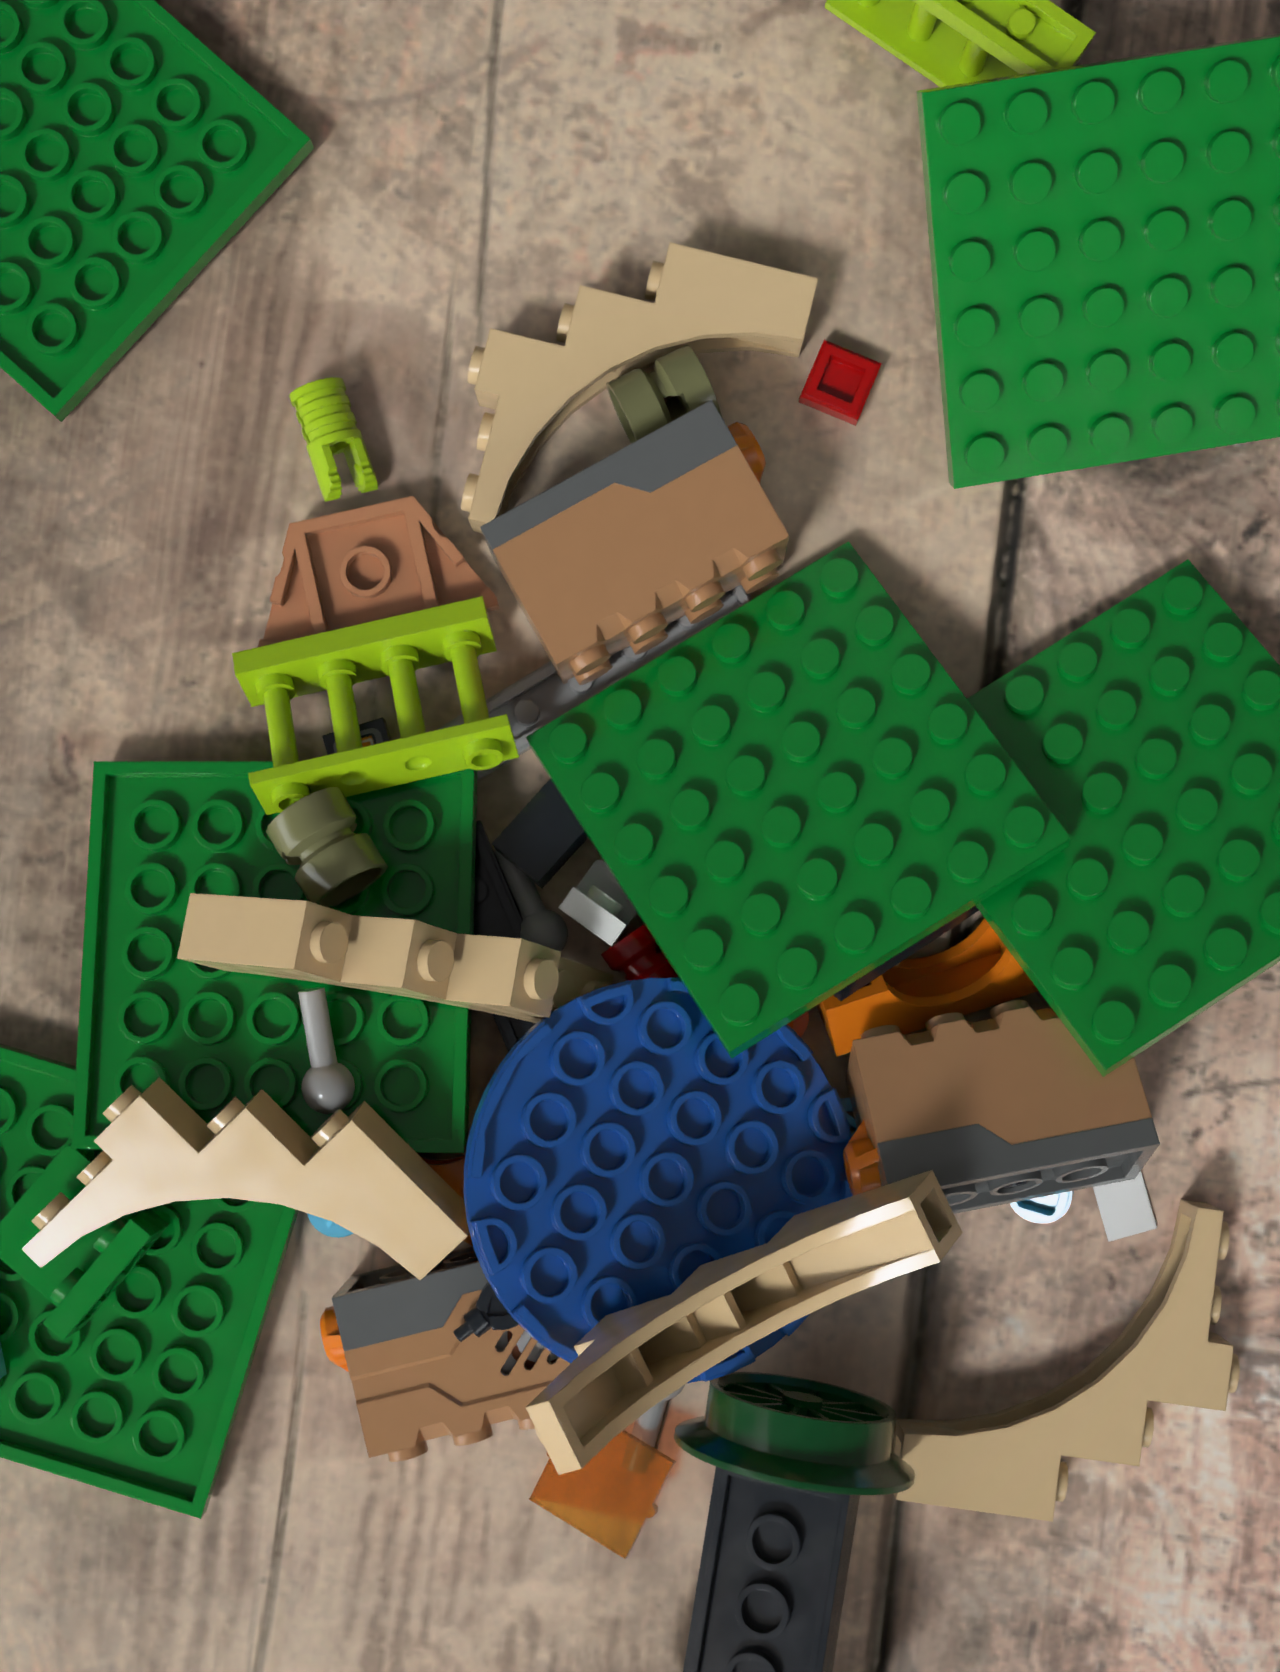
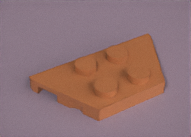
[258,496,500,647]

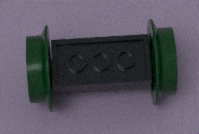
[674,1372,915,1672]

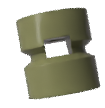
[606,345,722,444]
[266,787,388,908]

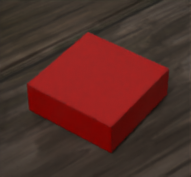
[798,339,882,426]

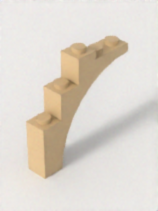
[461,242,818,534]
[177,893,614,1023]
[22,1077,469,1280]
[525,1170,963,1475]
[892,1199,1240,1522]

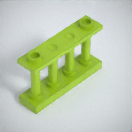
[825,0,1096,87]
[232,596,519,815]

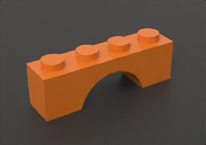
[817,918,1039,1057]

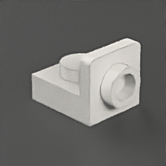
[558,860,637,946]

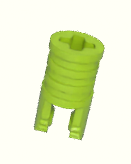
[289,377,378,502]

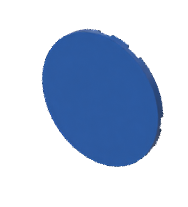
[464,978,853,1383]

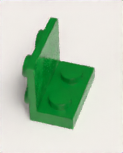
[0,1144,169,1341]

